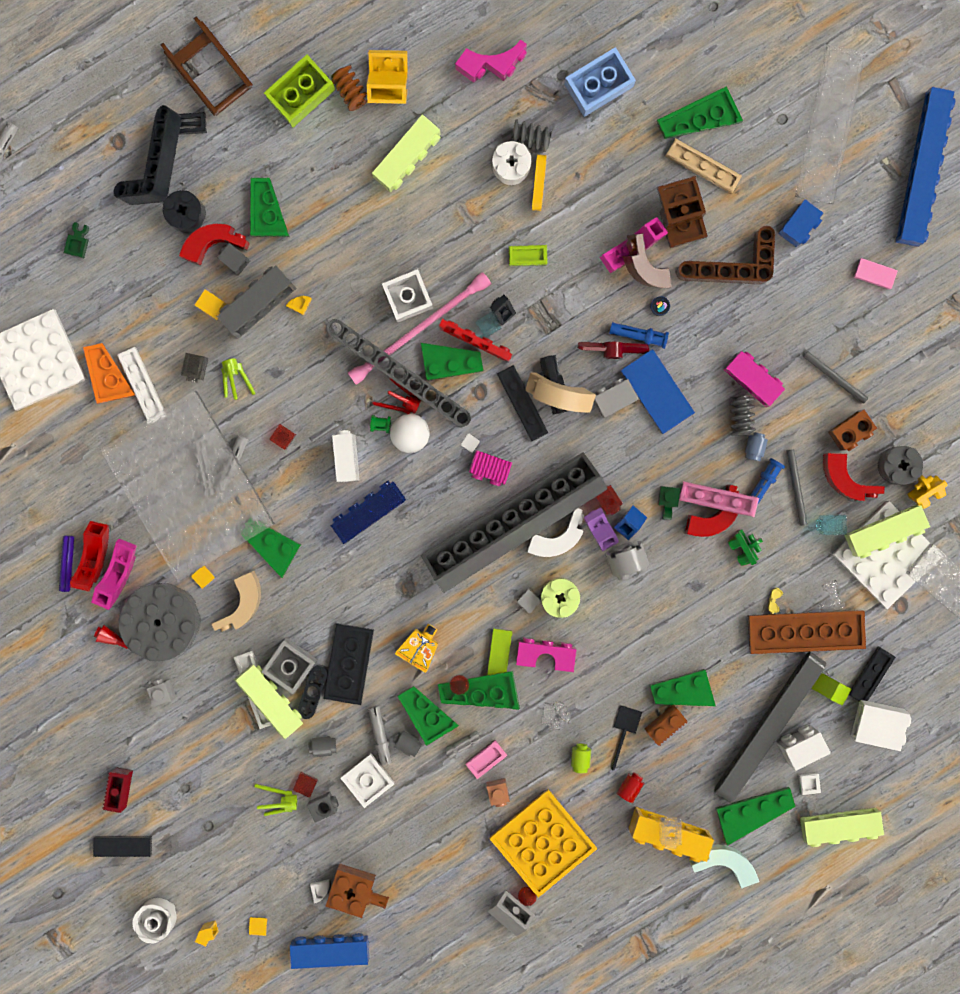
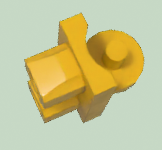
[907,475,948,509]

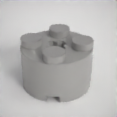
[606,541,650,580]

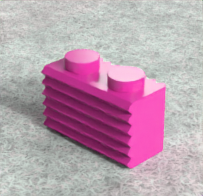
[469,450,512,487]

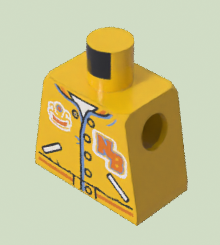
[395,624,439,673]

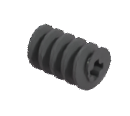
[511,119,553,152]
[730,396,756,436]

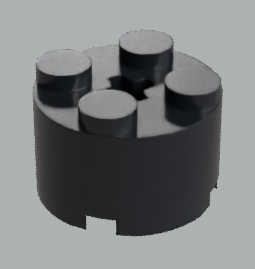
[163,190,206,233]

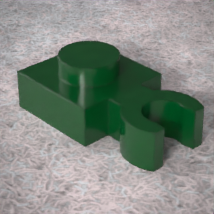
[63,222,89,259]

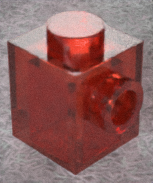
[594,485,623,515]

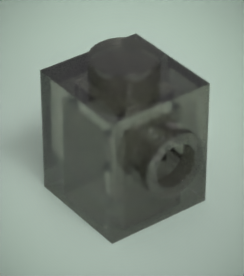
[181,353,208,383]

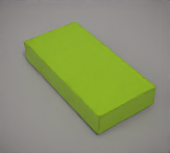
[509,245,547,266]

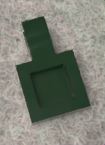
[658,486,680,520]

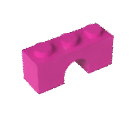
[516,638,577,672]

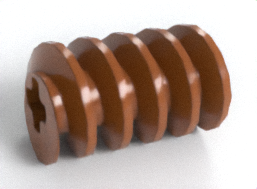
[331,65,367,111]

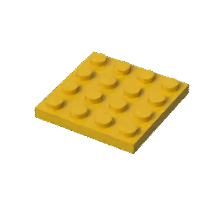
[489,789,597,898]

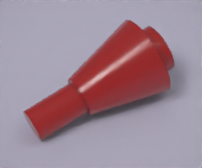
[94,625,128,649]

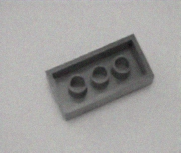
[217,266,297,338]

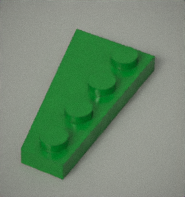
[657,86,743,139]
[438,671,520,710]
[716,787,796,846]

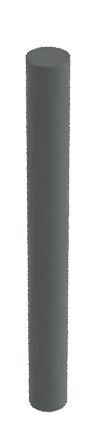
[803,351,868,404]
[787,449,807,526]

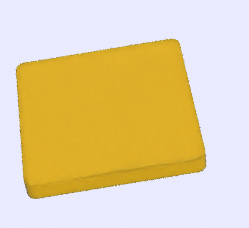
[191,565,215,589]
[249,917,267,936]

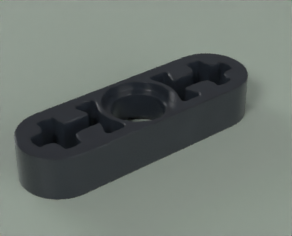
[298,665,328,719]

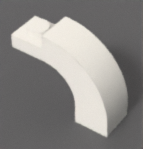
[527,508,584,557]

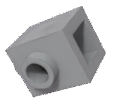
[147,679,176,707]

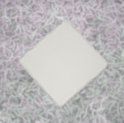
[461,434,480,453]

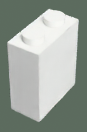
[332,430,360,482]
[851,700,911,751]

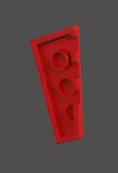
[439,319,512,363]

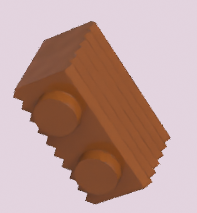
[644,705,687,746]

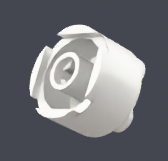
[492,141,531,185]
[133,898,177,943]

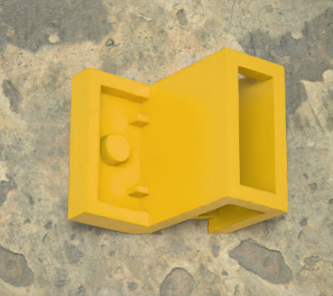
[367,50,408,104]

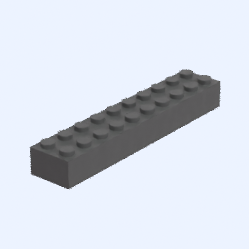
[421,452,607,593]

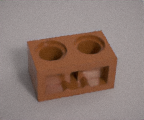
[828,409,877,451]

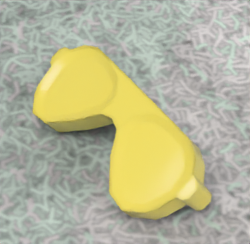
[768,587,783,614]

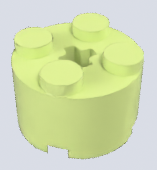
[541,578,580,618]

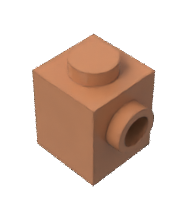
[487,778,510,807]

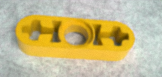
[532,154,547,211]

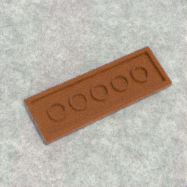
[748,610,866,654]

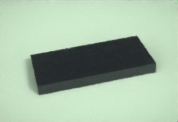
[323,623,374,705]

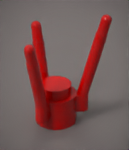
[372,378,422,414]

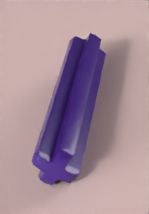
[59,535,74,592]

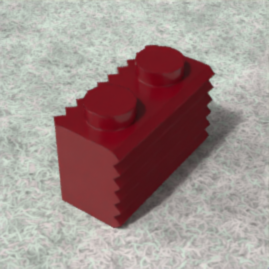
[103,767,133,813]

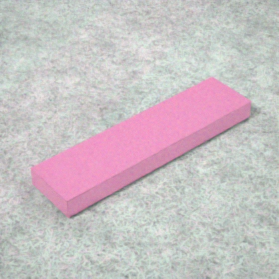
[679,481,759,517]

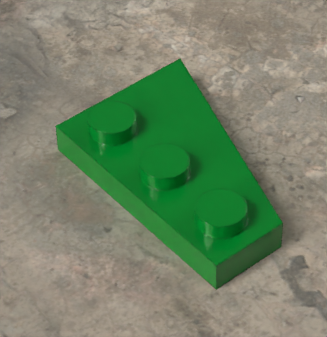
[250,178,290,237]
[421,343,484,381]
[241,517,301,578]
[650,669,716,707]
[397,686,459,746]

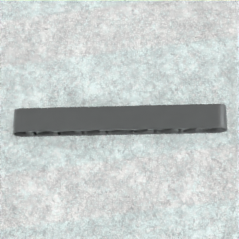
[326,319,471,427]
[714,652,826,803]

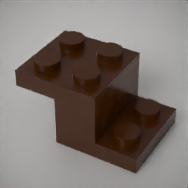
[657,176,708,249]

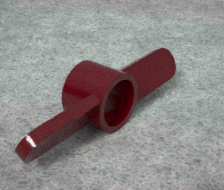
[577,342,649,359]

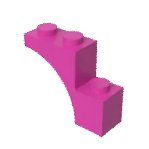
[455,40,527,83]

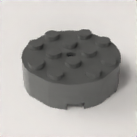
[119,583,201,661]

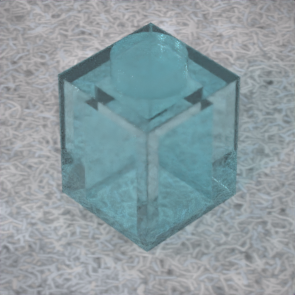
[816,515,847,535]

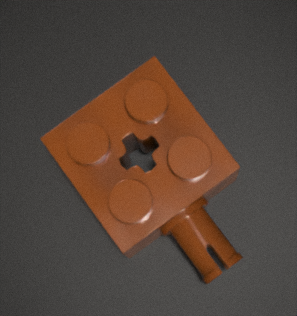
[326,864,389,918]

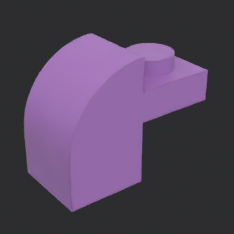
[584,507,619,552]

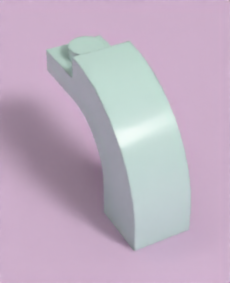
[689,844,759,888]

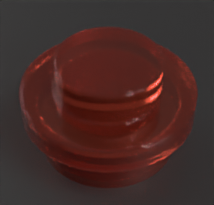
[450,675,469,695]
[518,887,537,906]

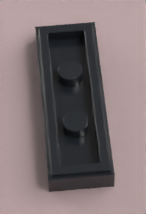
[849,646,896,702]
[93,836,152,857]

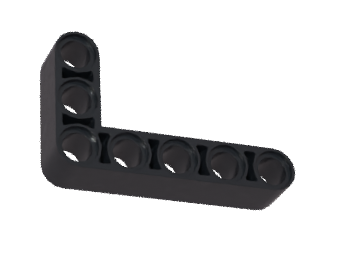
[113,105,182,205]

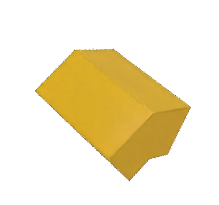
[195,920,219,946]

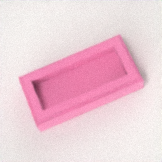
[854,258,898,290]
[465,740,507,779]

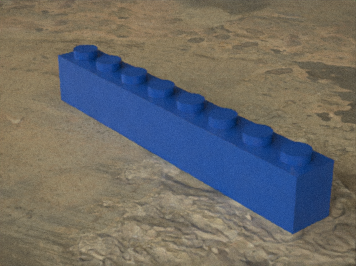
[896,87,956,247]

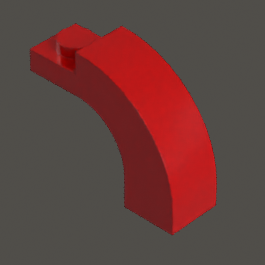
[179,224,250,266]
[823,453,885,501]
[684,485,739,537]
[70,521,109,591]

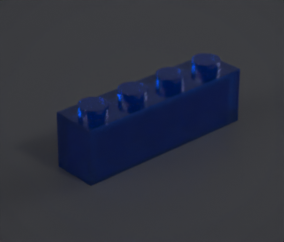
[330,480,408,544]

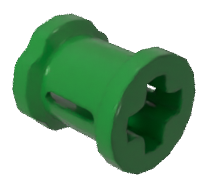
[370,415,391,434]

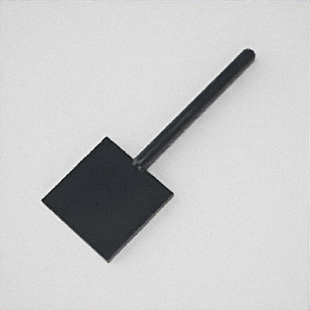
[611,705,642,771]

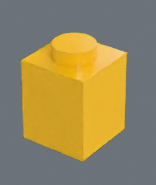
[195,289,227,320]

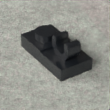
[490,294,516,326]

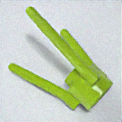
[221,358,255,400]
[254,784,297,816]

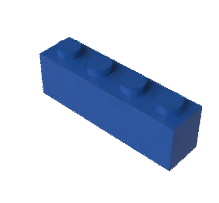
[290,933,369,969]

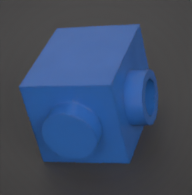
[614,506,647,540]

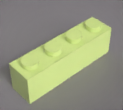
[372,115,441,192]
[844,505,930,559]
[234,664,303,739]
[800,808,884,847]

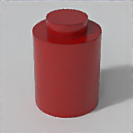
[617,772,645,804]

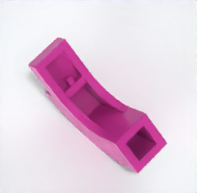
[600,217,668,274]
[91,538,137,610]

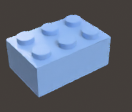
[564,47,636,117]

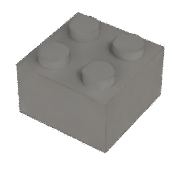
[262,638,318,694]

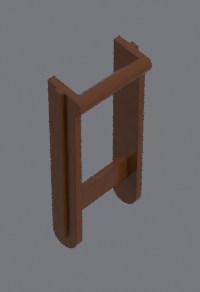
[160,16,253,116]

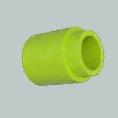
[571,743,591,773]

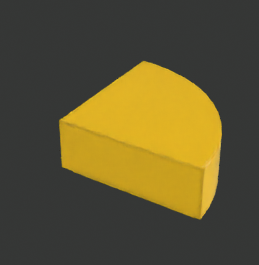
[286,296,312,315]

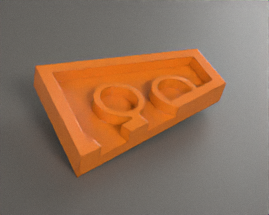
[83,343,136,404]

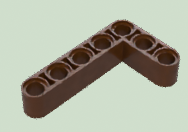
[676,226,775,284]

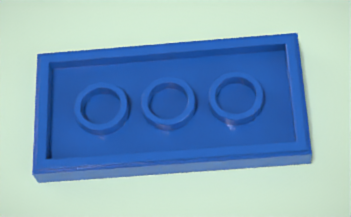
[621,349,695,434]

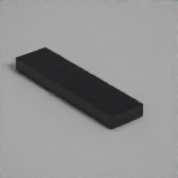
[497,365,548,442]

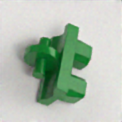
[728,529,763,566]

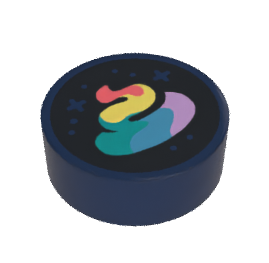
[650,296,670,316]

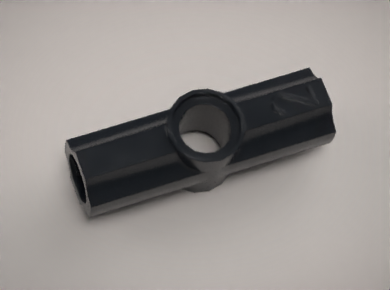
[540,355,569,415]

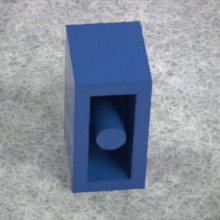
[778,199,823,247]

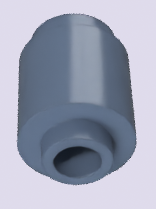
[745,432,768,461]

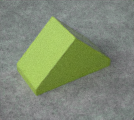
[811,673,852,706]

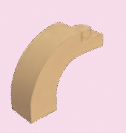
[525,372,596,413]
[212,571,261,632]

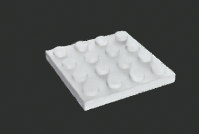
[0,309,87,411]
[833,501,942,609]

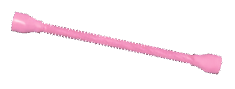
[348,272,491,385]

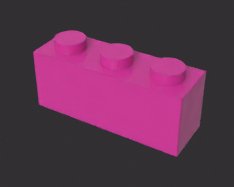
[723,351,785,407]

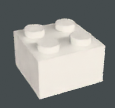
[382,269,433,322]
[777,725,831,771]

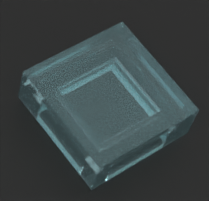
[475,312,502,338]

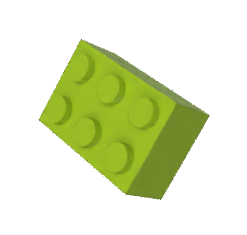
[264,54,335,128]

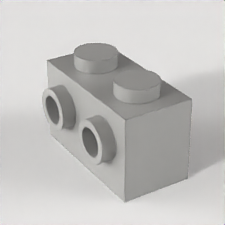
[594,378,639,418]
[487,891,535,936]

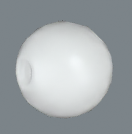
[390,414,430,453]

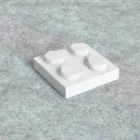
[341,753,395,808]

